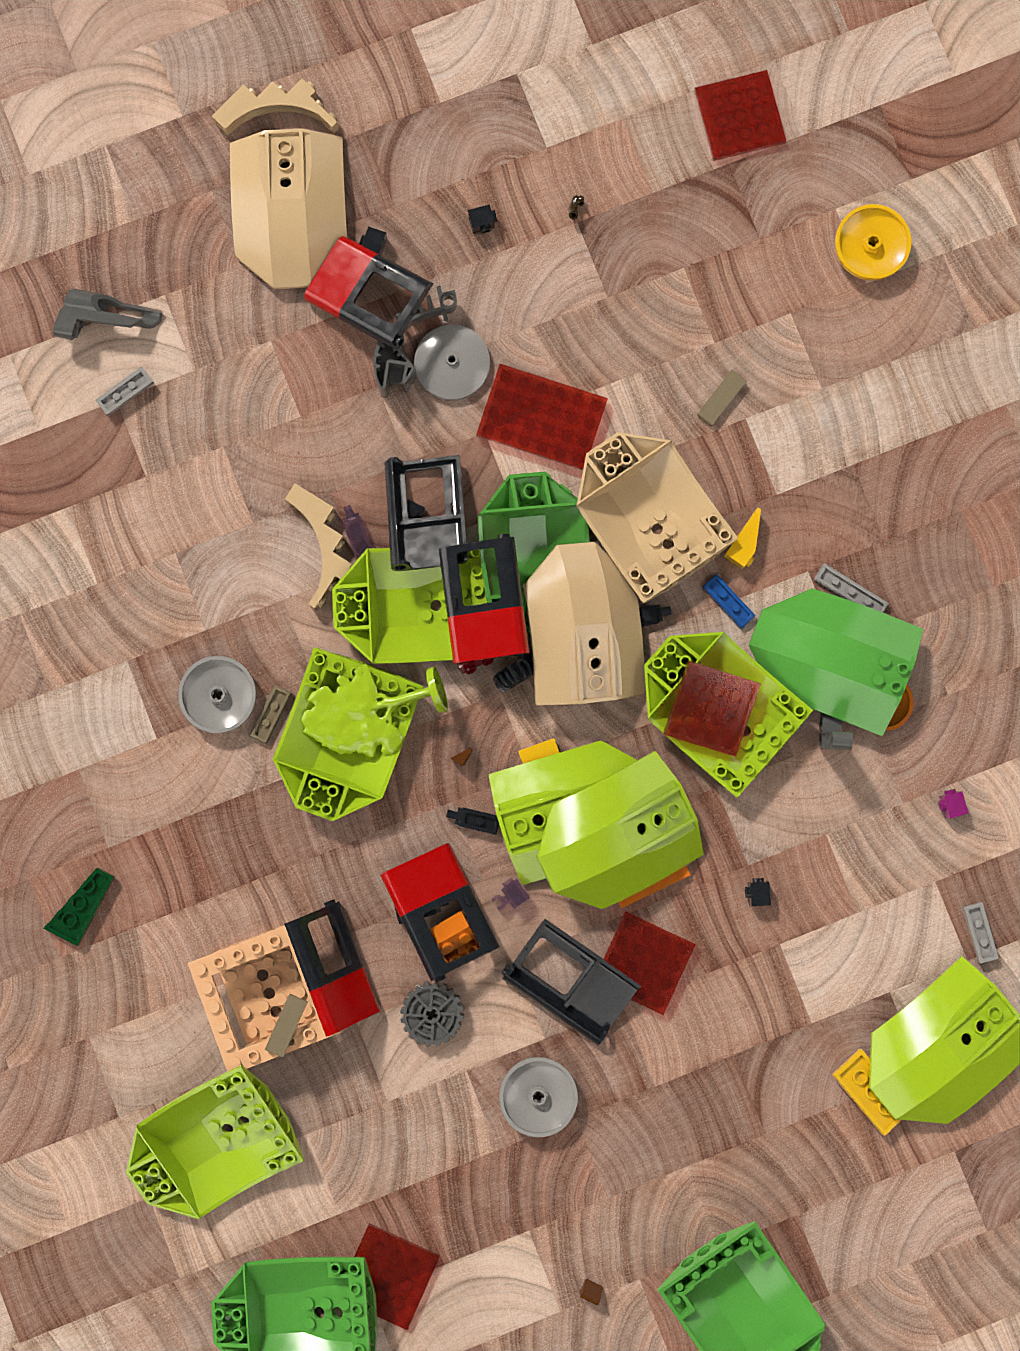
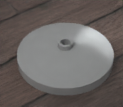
[414,325,490,401]
[178,656,257,733]
[499,1057,578,1137]

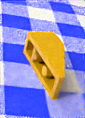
[723,507,761,569]

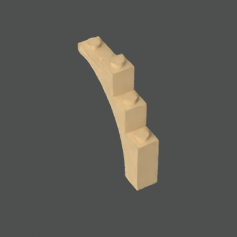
[212,79,339,136]
[285,483,352,610]

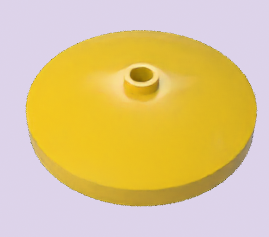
[834,204,912,281]

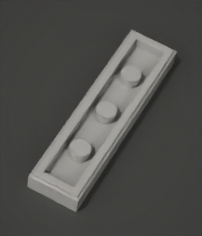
[813,563,889,613]

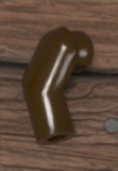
[568,195,584,220]

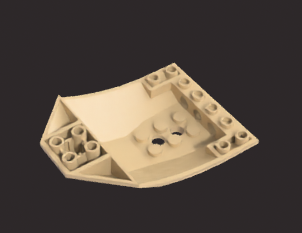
[230,128,347,289]
[577,432,738,604]
[522,542,646,705]

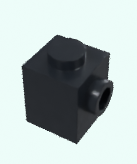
[468,204,497,234]
[359,226,387,255]
[745,878,771,906]

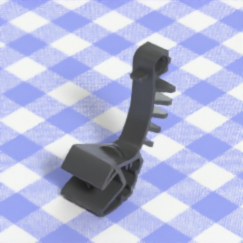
[373,285,457,398]

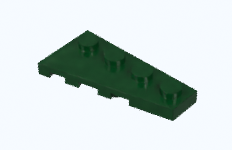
[43,868,115,946]

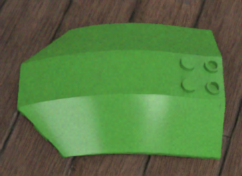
[478,471,590,635]
[748,588,923,736]
[657,1221,825,1351]

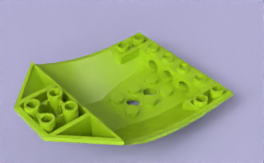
[332,548,487,664]
[644,632,813,798]
[272,647,423,821]
[488,740,646,885]
[537,751,704,909]
[869,956,1020,1124]
[126,1065,304,1220]

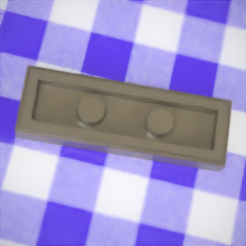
[697,370,747,426]
[249,684,292,745]
[264,994,308,1058]

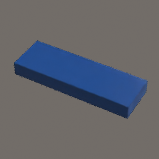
[702,574,756,629]

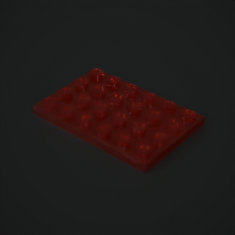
[476,364,608,470]

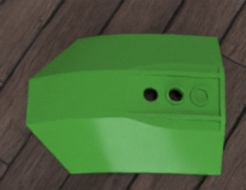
[211,1257,378,1351]

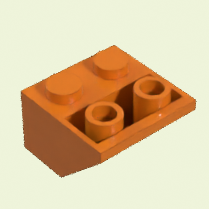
[429,911,479,963]

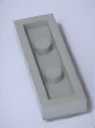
[96,366,154,417]
[962,902,999,964]

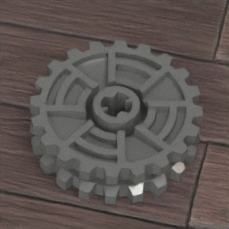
[400,981,464,1047]

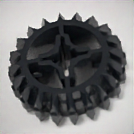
[493,652,534,692]

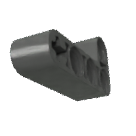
[819,713,853,750]

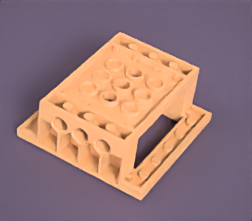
[188,925,341,1071]

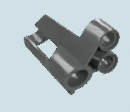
[53,288,162,340]

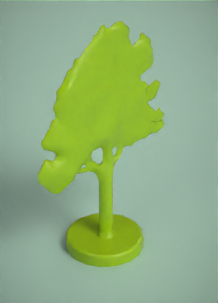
[301,664,449,757]

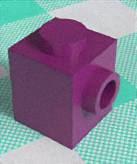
[938,788,969,819]

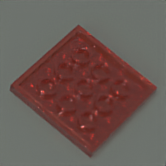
[694,70,786,161]
[663,660,761,757]
[603,911,696,1015]
[354,1223,440,1330]

